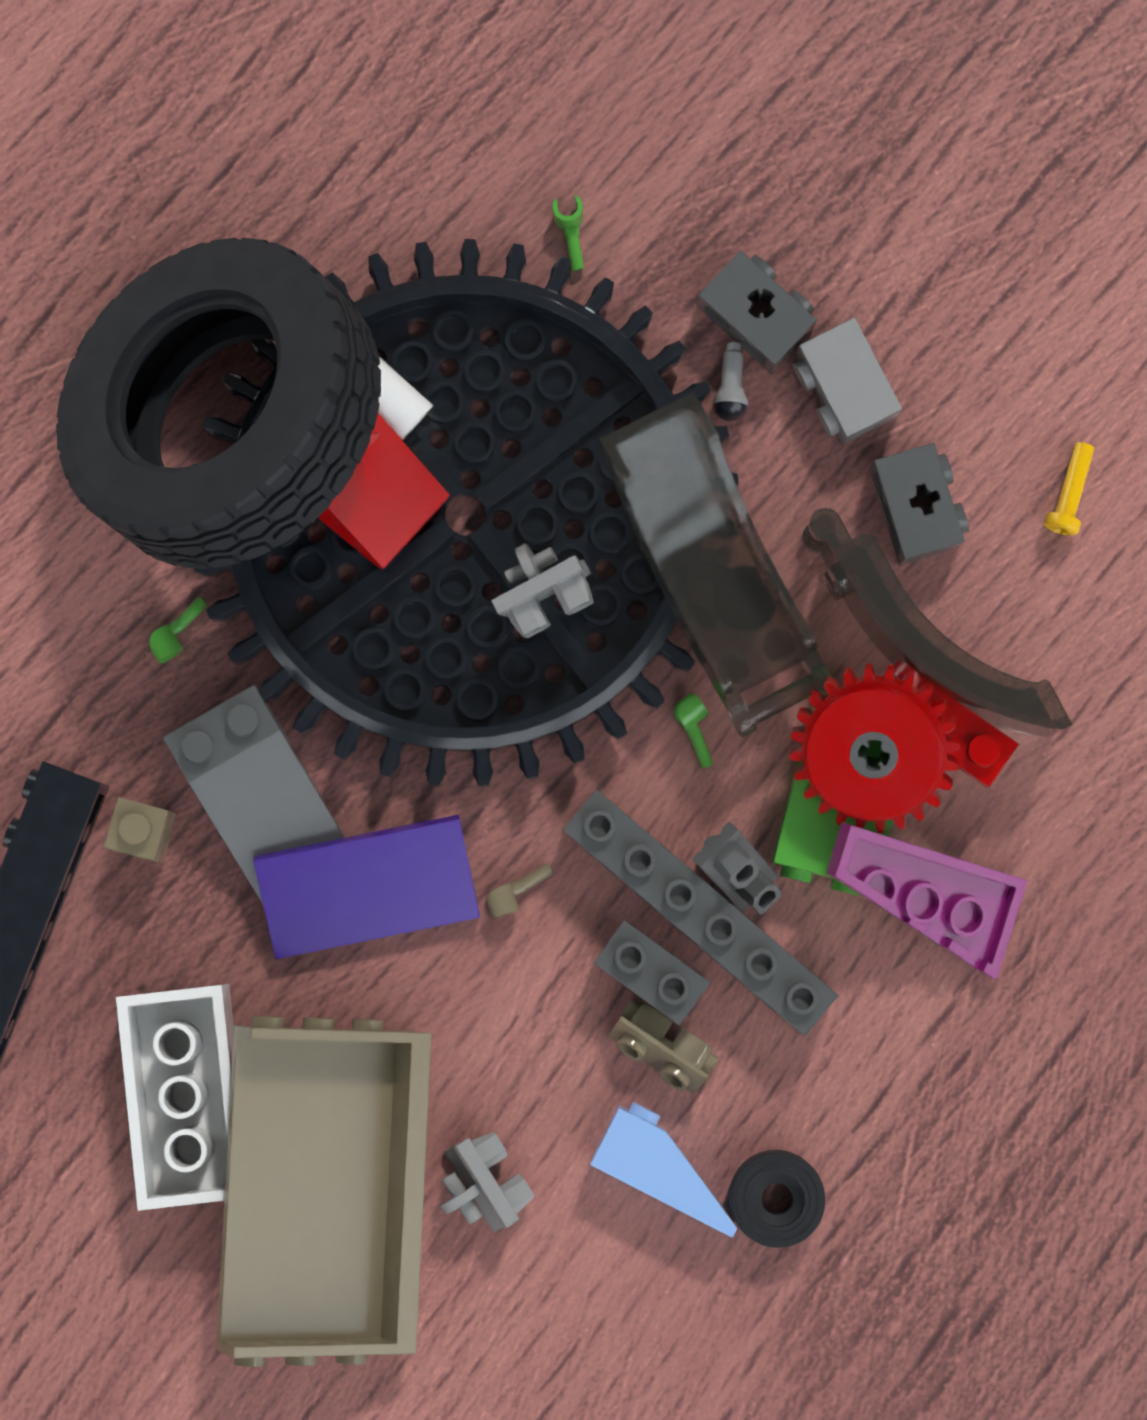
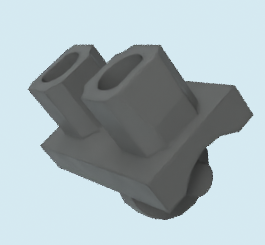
[692,822,782,915]

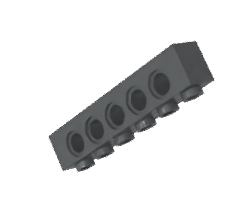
[563,790,839,1036]

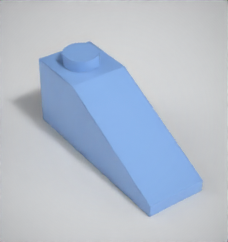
[590,1102,737,1238]

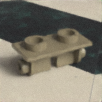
[607,999,719,1094]

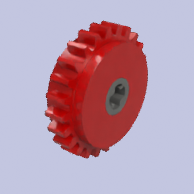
[790,663,960,833]

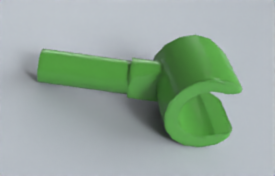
[552,195,584,272]
[150,597,207,664]
[673,693,713,769]

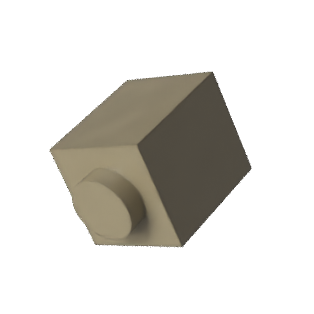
[104,797,177,863]

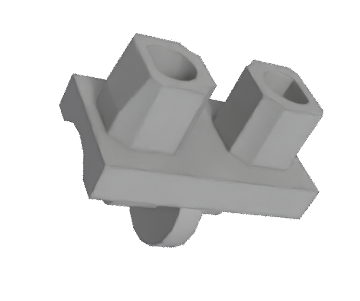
[491,544,594,638]
[440,1132,534,1232]

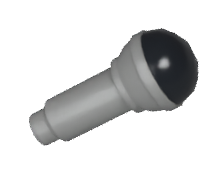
[712,342,748,421]

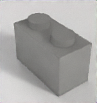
[793,318,902,445]

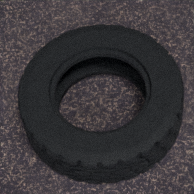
[56,238,381,569]

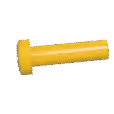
[1043,442,1095,536]

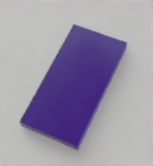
[253,814,480,959]

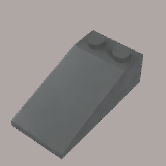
[163,685,345,904]

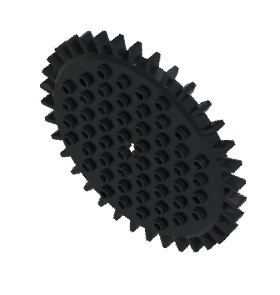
[193,239,740,788]

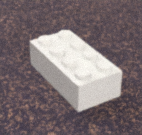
[116,984,234,1211]

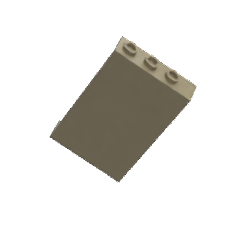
[216,1016,432,1367]

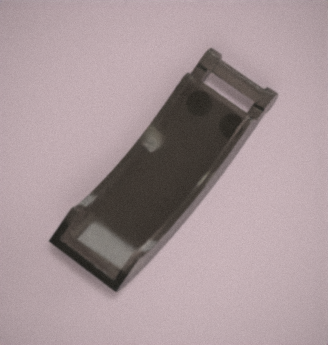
[599,392,832,738]
[802,508,1073,737]

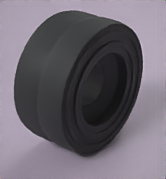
[729,1150,825,1248]

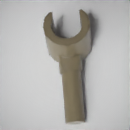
[487,864,554,918]

